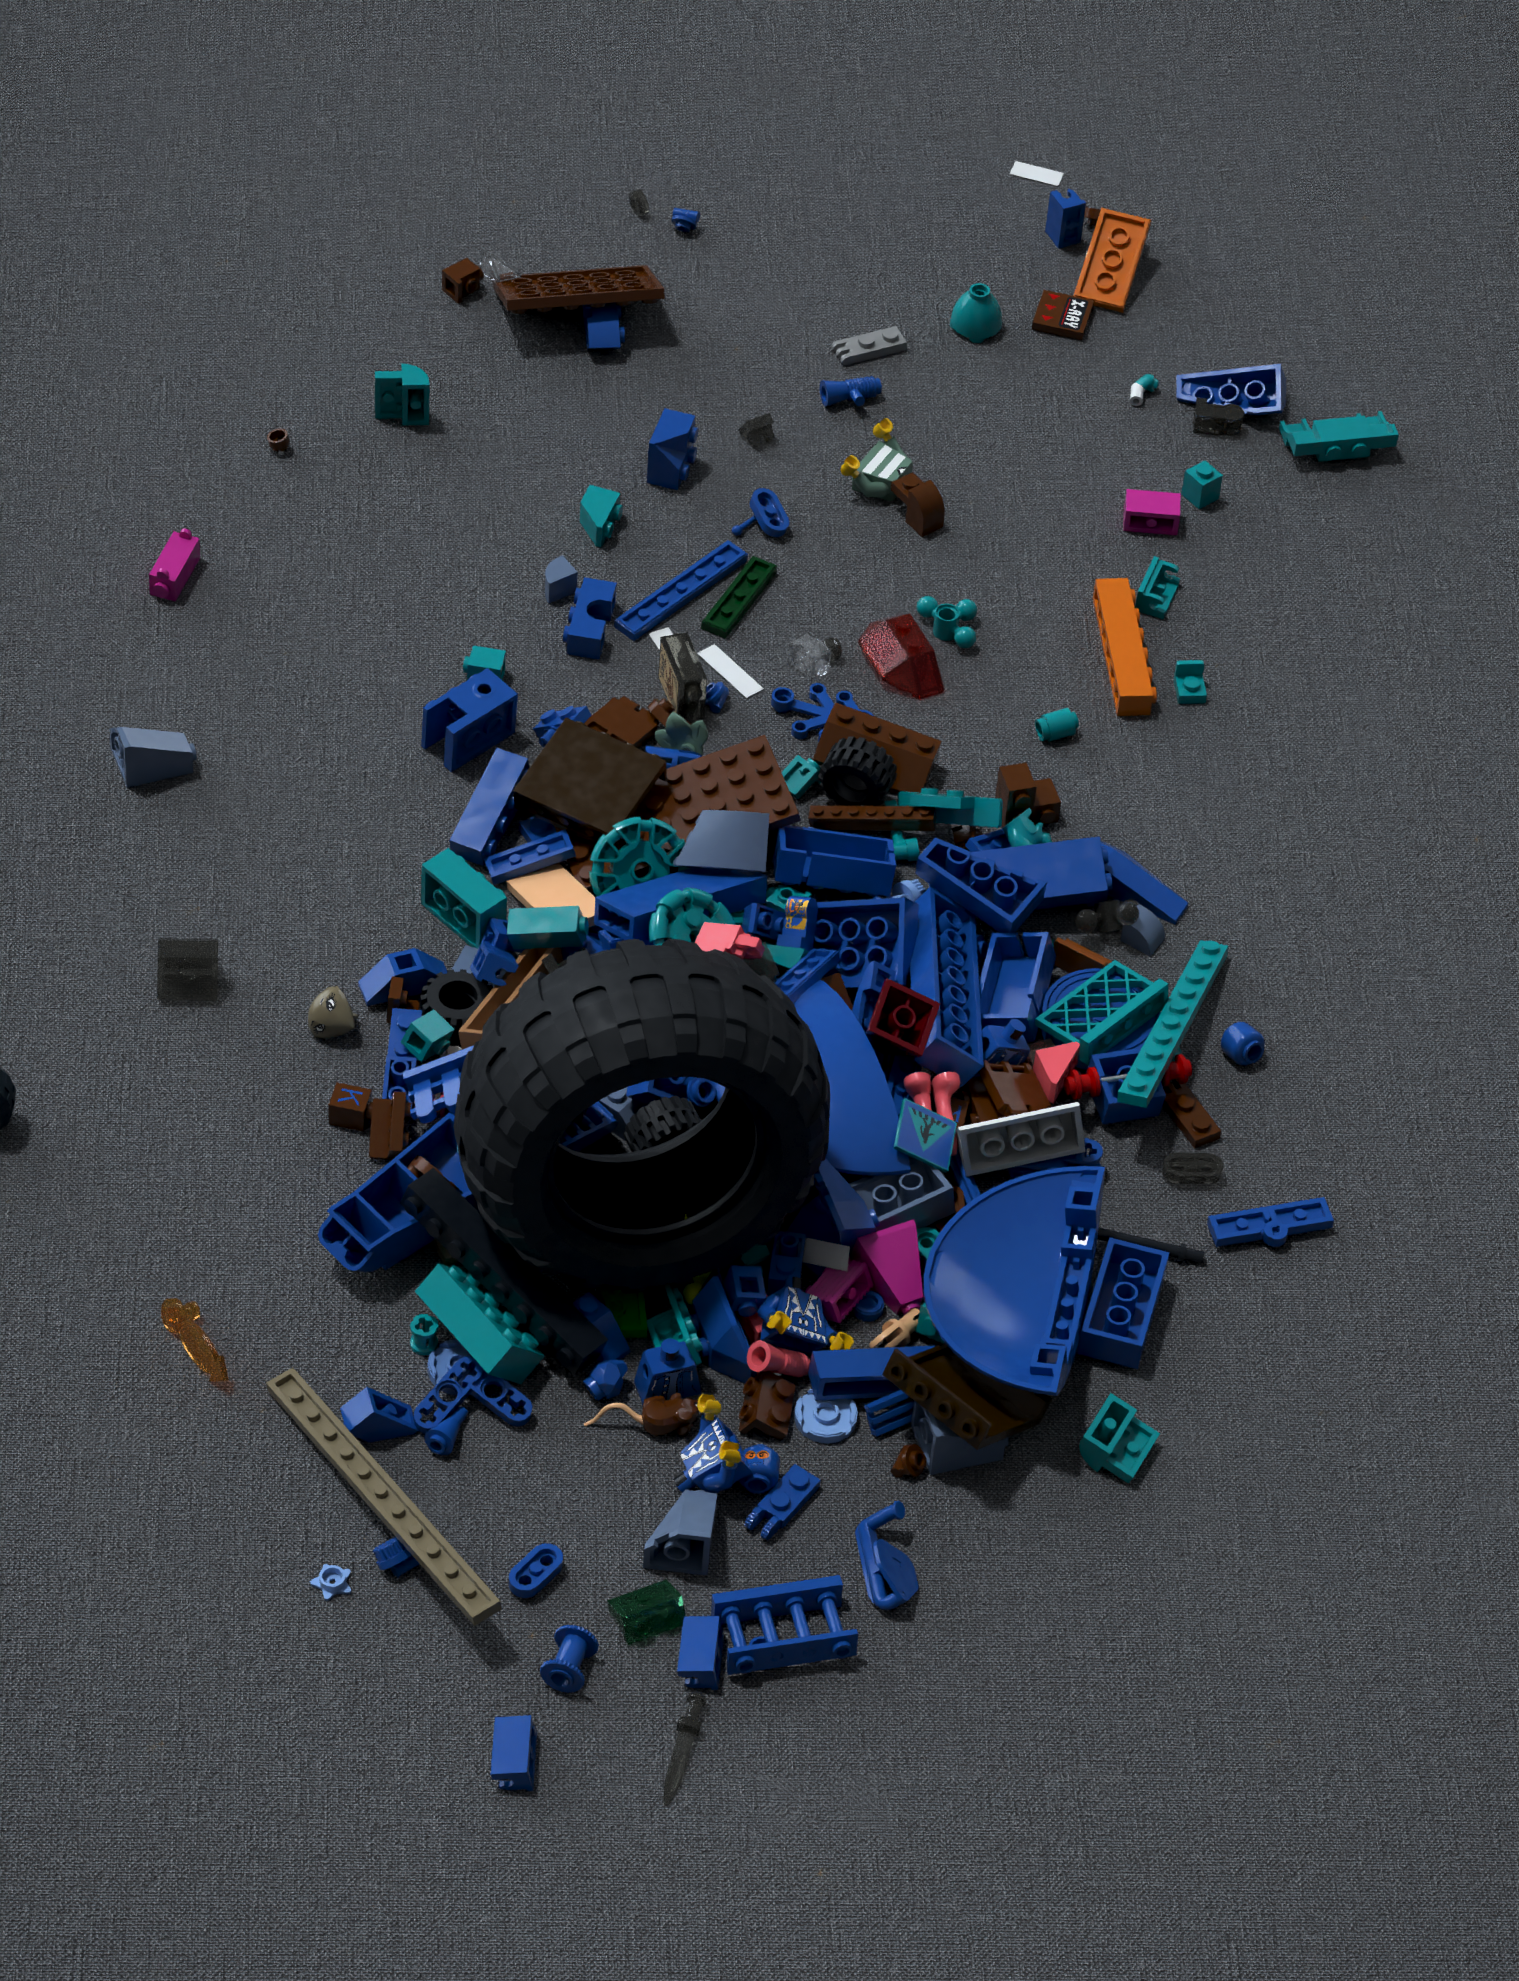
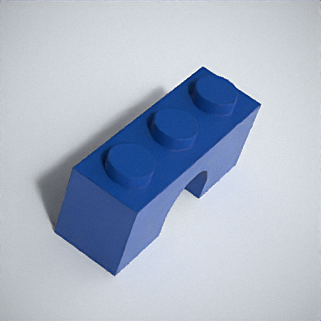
[563,577,617,660]

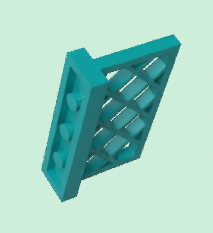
[1035,960,1168,1066]

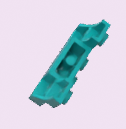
[1279,411,1399,462]

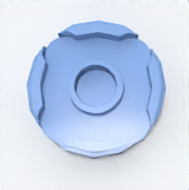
[794,1389,858,1444]

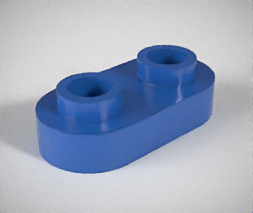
[749,488,789,537]
[509,1543,563,1598]

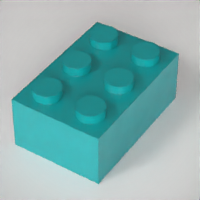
[421,848,507,949]

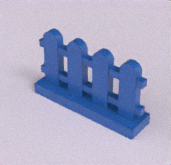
[403,1045,474,1123]

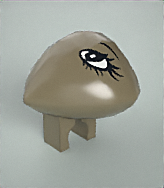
[308,986,359,1039]

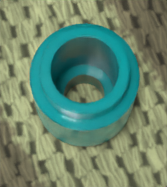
[1035,708,1079,742]

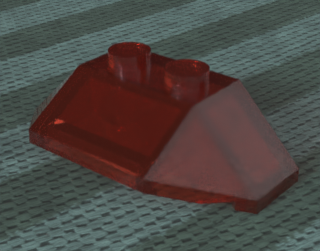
[858,613,944,700]

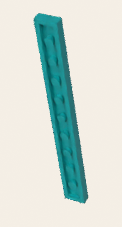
[1117,940,1228,1108]

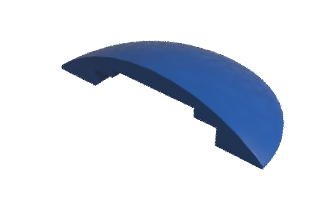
[712,977,911,1176]
[924,1166,1105,1396]

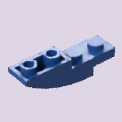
[382,1008,422,1109]

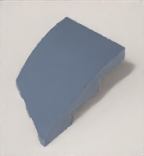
[673,810,769,873]

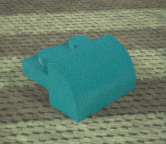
[375,364,430,426]
[1079,1393,1160,1484]

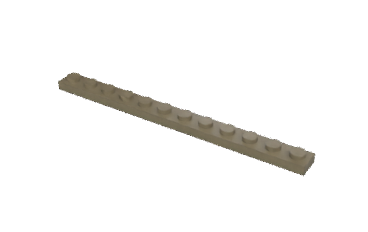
[266,1367,502,1626]

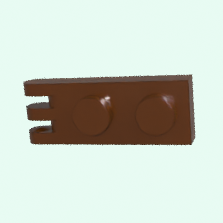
[1163,1079,1221,1149]

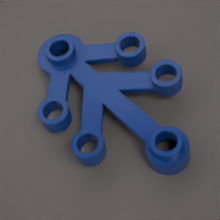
[771,683,874,743]

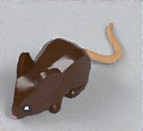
[584,1393,699,1436]

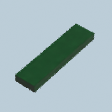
[701,556,777,639]

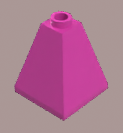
[849,1219,923,1315]

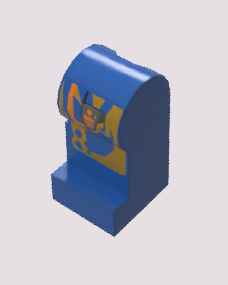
[776,896,818,952]

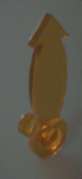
[161,1298,229,1381]

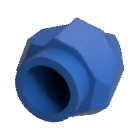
[583,1360,628,1401]

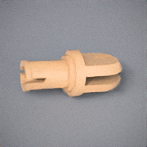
[869,1308,920,1348]

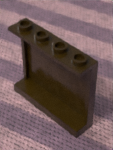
[513,718,667,849]
[882,1342,1052,1450]

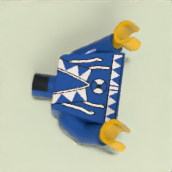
[757,1277,854,1356]
[673,1394,752,1493]

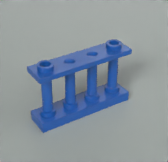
[711,1575,858,1675]

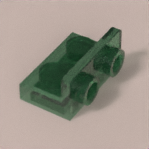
[607,1579,686,1645]

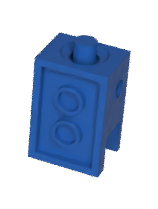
[421,668,518,772]

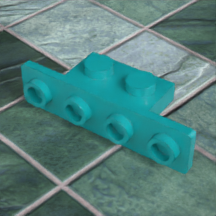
[898,788,1003,828]
[647,1284,703,1365]

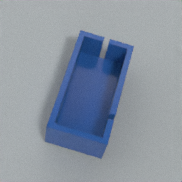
[773,825,896,897]
[979,932,1056,1042]

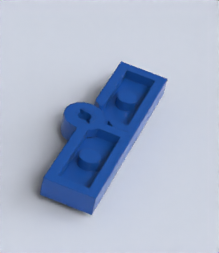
[1207,1197,1334,1247]

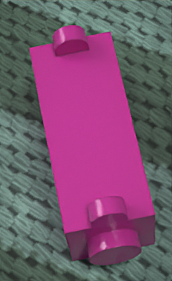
[149,528,200,602]

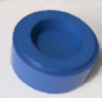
[852,1290,884,1322]

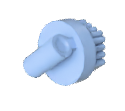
[886,879,926,902]

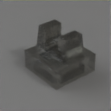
[738,413,775,448]

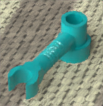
[884,800,920,862]

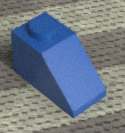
[572,1292,630,1363]
[340,1387,418,1442]

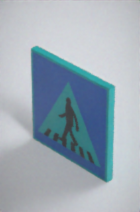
[894,1098,957,1173]

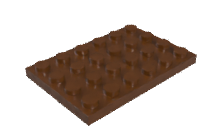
[492,265,665,314]

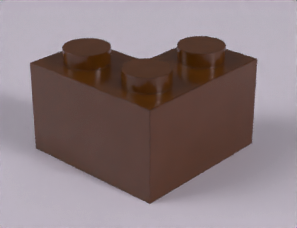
[995,762,1061,827]

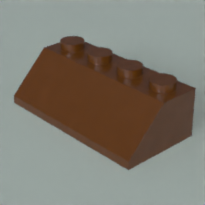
[813,702,942,794]

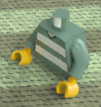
[840,418,913,501]

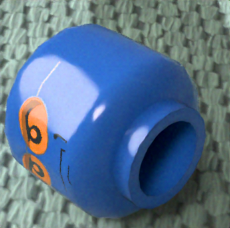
[739,1444,780,1494]

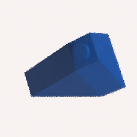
[1101,841,1188,925]
[814,1158,880,1249]

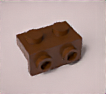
[369,1091,411,1160]
[739,1371,795,1441]

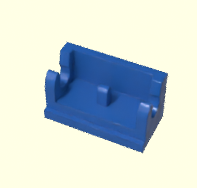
[1045,189,1086,249]
[470,941,519,986]
[677,1616,724,1690]
[490,1715,537,1791]

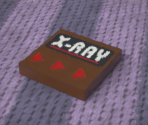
[1032,290,1094,340]

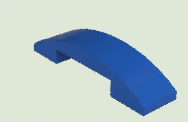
[852,961,896,1068]

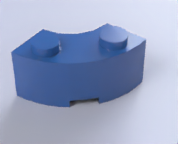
[582,302,625,350]

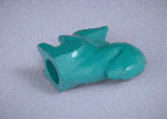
[1002,808,1053,847]

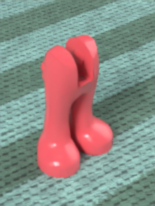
[904,1072,961,1156]

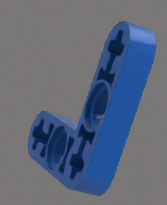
[413,1356,532,1434]

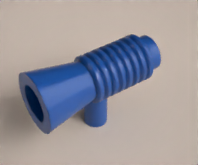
[820,376,882,407]

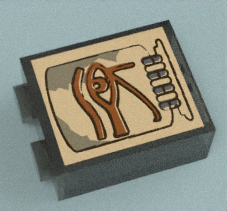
[658,632,707,722]

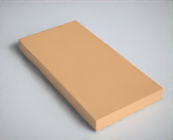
[506,863,595,927]

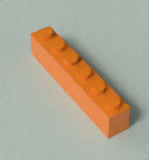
[1093,578,1157,716]

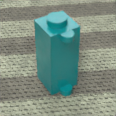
[507,906,589,949]

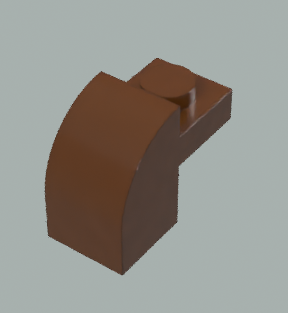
[891,472,945,537]

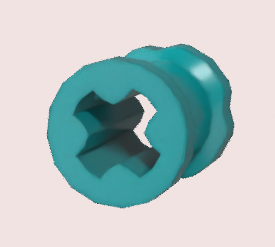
[410,1314,439,1356]

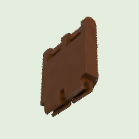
[584,696,659,748]
[978,1060,1051,1117]

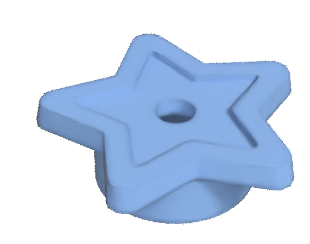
[310,1564,351,1601]

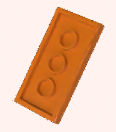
[1073,208,1151,313]

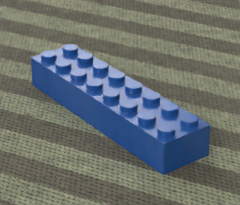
[910,887,984,1088]

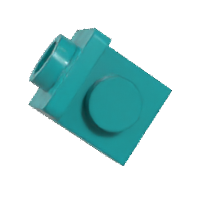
[1173,660,1207,704]
[782,755,821,799]

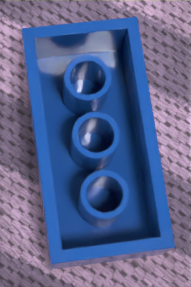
[1077,1237,1170,1369]

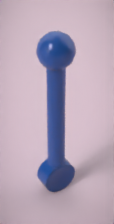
[732,515,757,536]

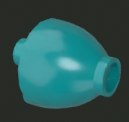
[950,283,1002,343]

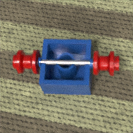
[1064,1048,1192,1124]

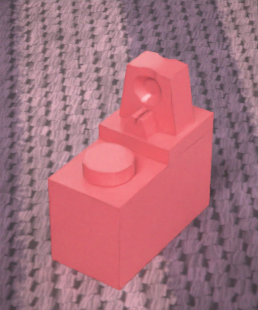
[695,922,765,960]

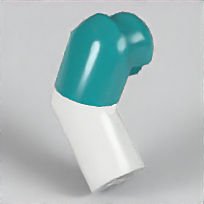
[1130,374,1159,406]

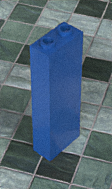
[929,836,1113,917]
[594,868,767,941]

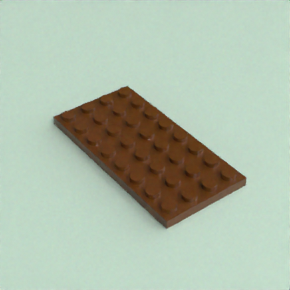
[553,735,801,894]

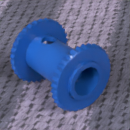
[540,1625,599,1693]

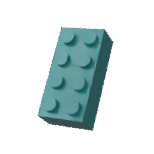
[415,1263,544,1384]

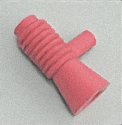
[747,1340,810,1378]

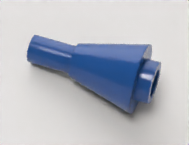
[424,1406,468,1455]

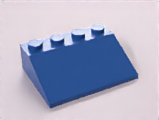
[813,897,919,989]

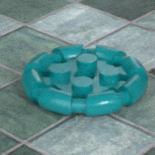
[589,817,689,897]
[649,887,736,946]

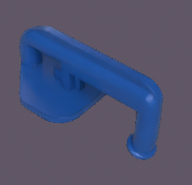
[855,1501,919,1610]

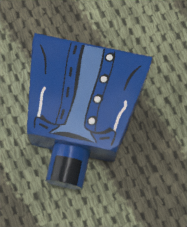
[973,1019,1030,1077]
[634,1338,701,1405]

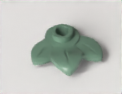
[655,712,708,756]

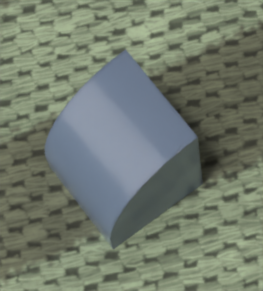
[545,555,578,603]
[1120,904,1165,956]

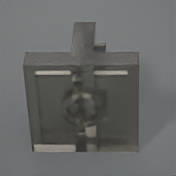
[157,938,219,1000]

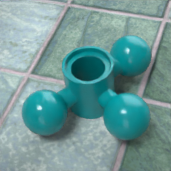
[916,596,977,649]

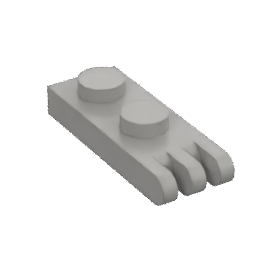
[831,326,907,365]

